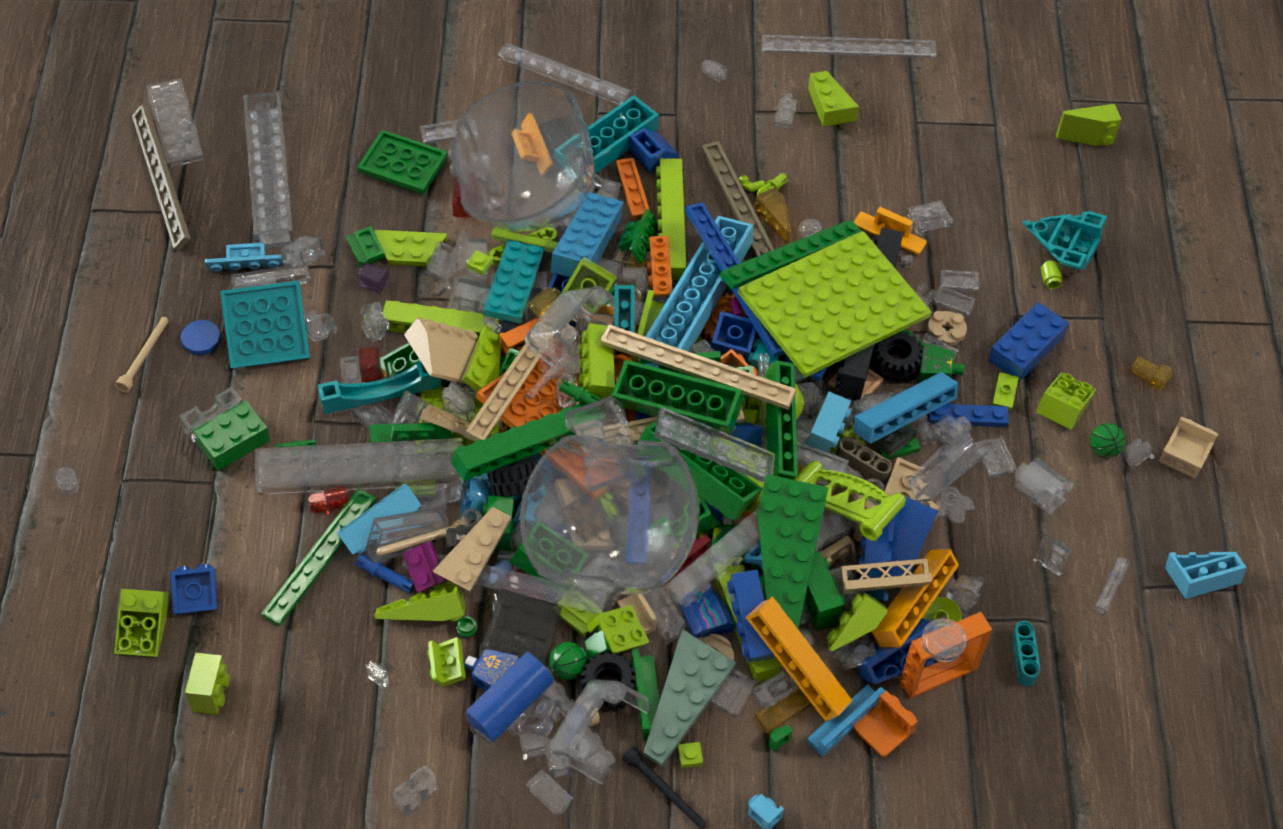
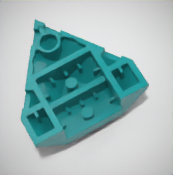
[1022,211,1107,270]

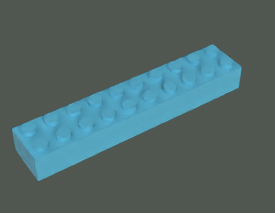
[645,216,753,352]

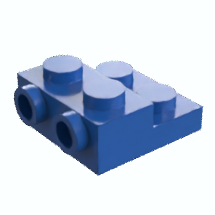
[170,564,218,615]

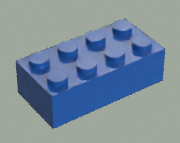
[988,302,1069,382]

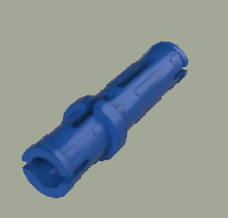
[355,554,415,594]

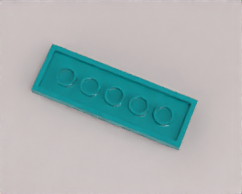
[483,240,545,324]

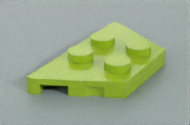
[375,230,447,267]

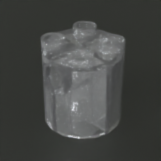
[1014,457,1075,516]

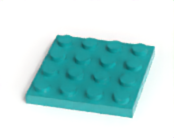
[220,281,310,369]

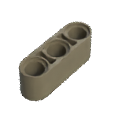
[837,437,892,484]

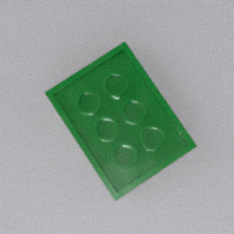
[357,130,448,195]

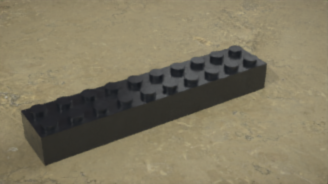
[835,227,904,401]

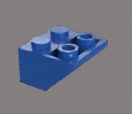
[629,128,680,173]

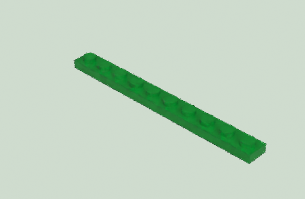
[719,219,861,290]

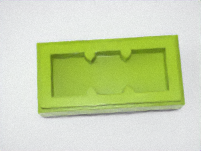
[992,372,1019,411]

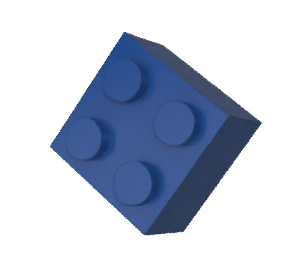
[709,311,756,363]

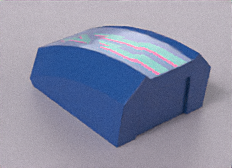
[679,588,735,639]

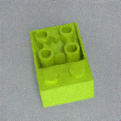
[1036,372,1097,430]
[114,589,170,657]
[826,591,888,651]

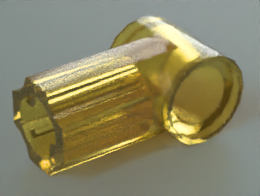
[1130,356,1173,390]

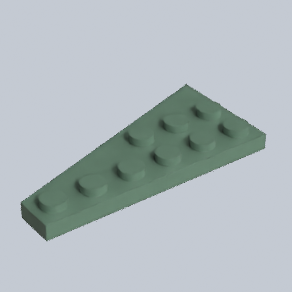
[644,629,736,767]

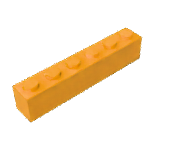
[872,549,959,647]
[746,597,853,722]

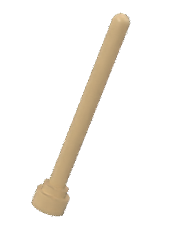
[115,317,168,393]
[376,518,470,556]

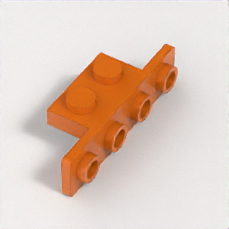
[647,236,673,297]

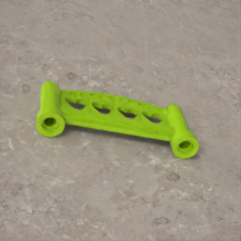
[794,460,906,541]

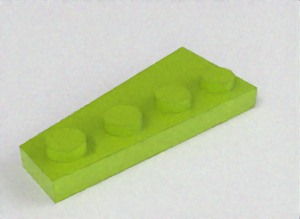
[462,326,501,392]

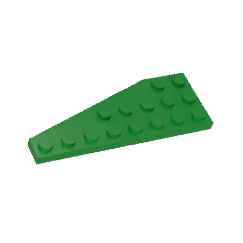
[757,474,829,629]

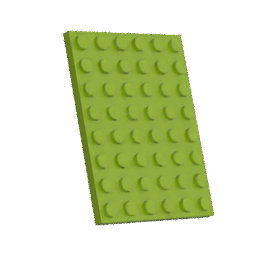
[738,231,932,378]

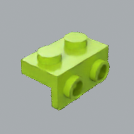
[427,637,466,687]

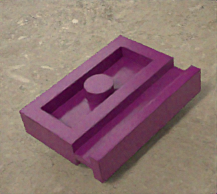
[402,541,447,593]

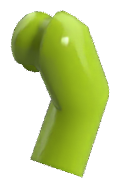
[739,176,765,192]

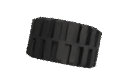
[871,331,923,383]
[487,456,542,497]
[581,651,636,712]

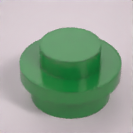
[456,616,478,637]

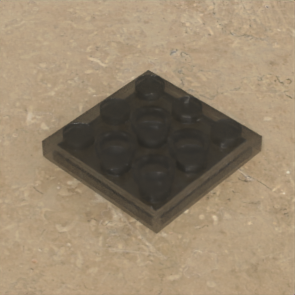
[481,588,562,665]

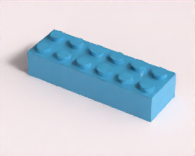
[550,192,624,277]

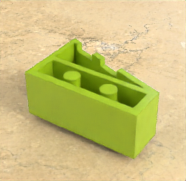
[808,71,859,127]

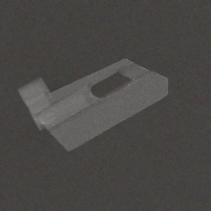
[907,415,988,503]

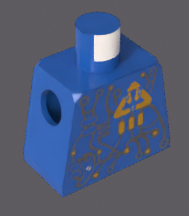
[464,649,519,691]

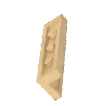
[841,559,932,593]

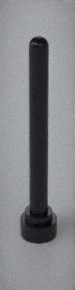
[622,746,706,829]

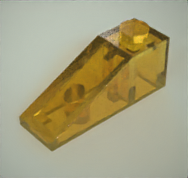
[755,187,791,245]

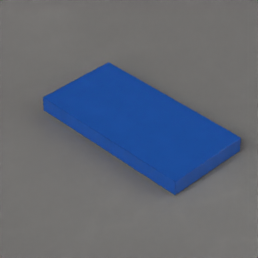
[888,496,938,577]

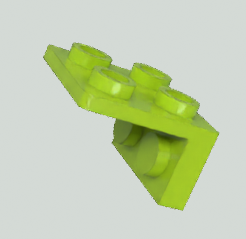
[587,605,649,654]

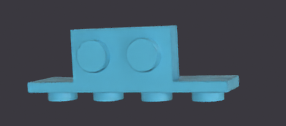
[205,243,285,272]

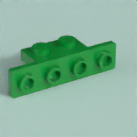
[618,209,658,263]
[369,423,452,444]

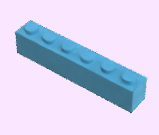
[854,372,958,444]

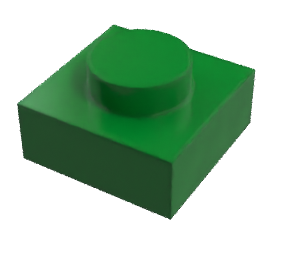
[768,724,793,752]

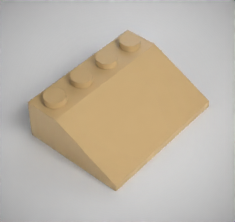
[404,318,478,384]

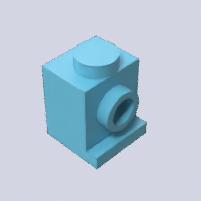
[747,794,784,829]

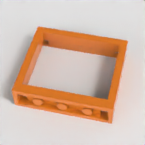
[899,612,992,699]

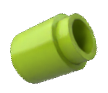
[1040,260,1063,290]

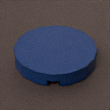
[181,320,221,355]

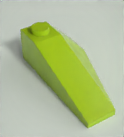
[374,582,466,621]

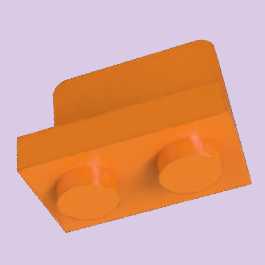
[854,691,918,757]

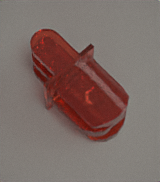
[309,486,349,515]

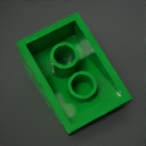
[379,342,420,379]

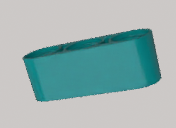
[1011,621,1040,686]

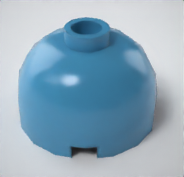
[460,478,492,519]

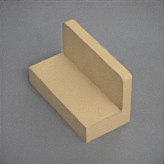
[617,585,656,634]

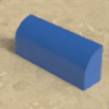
[466,651,554,742]

